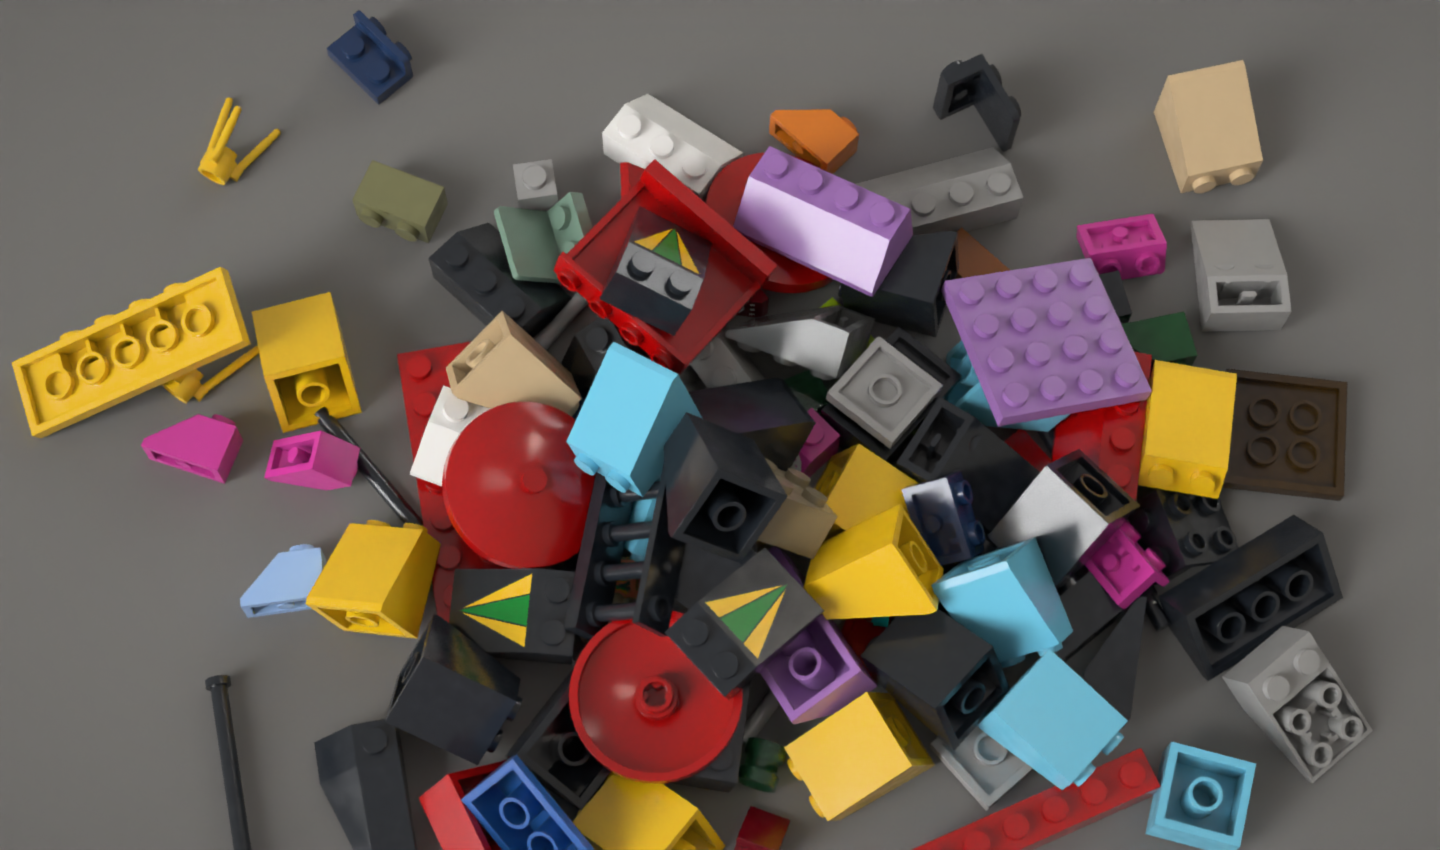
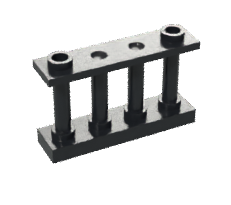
[564,462,685,641]

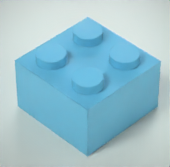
[1145,742,1256,850]

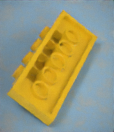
[12,267,251,438]

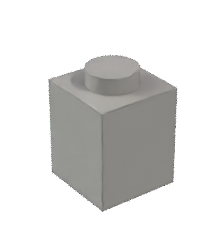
[513,159,558,211]

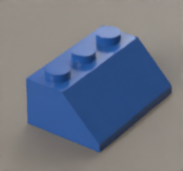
[461,755,595,850]

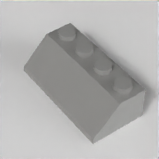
[856,147,1023,235]

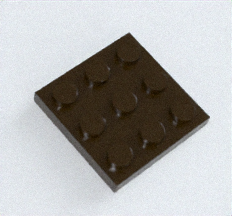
[1222,369,1348,501]

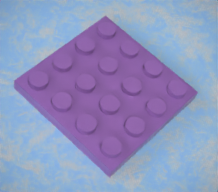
[941,258,1152,427]

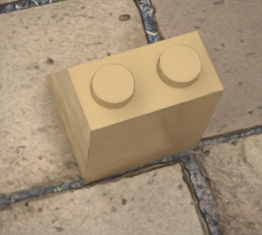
[1154,60,1263,193]
[446,311,582,417]

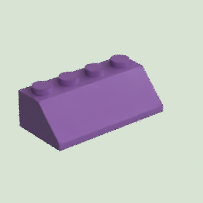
[733,146,913,297]
[760,546,877,724]

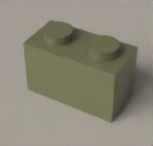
[352,160,448,243]

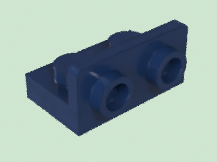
[326,10,413,105]
[901,471,985,566]

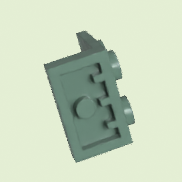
[494,192,593,284]

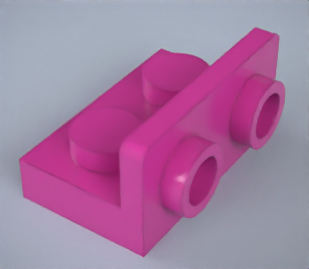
[1076,214,1167,280]
[1084,521,1170,610]

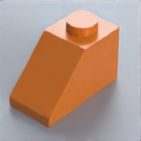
[769,109,859,174]

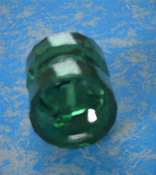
[738,737,787,793]

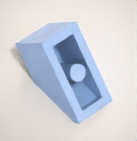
[240,544,326,618]

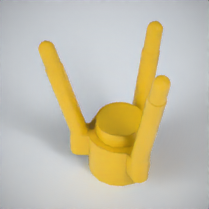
[198,97,281,185]
[161,346,259,404]

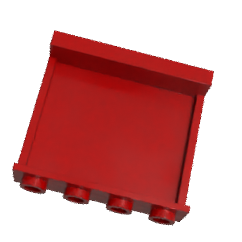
[553,159,778,376]

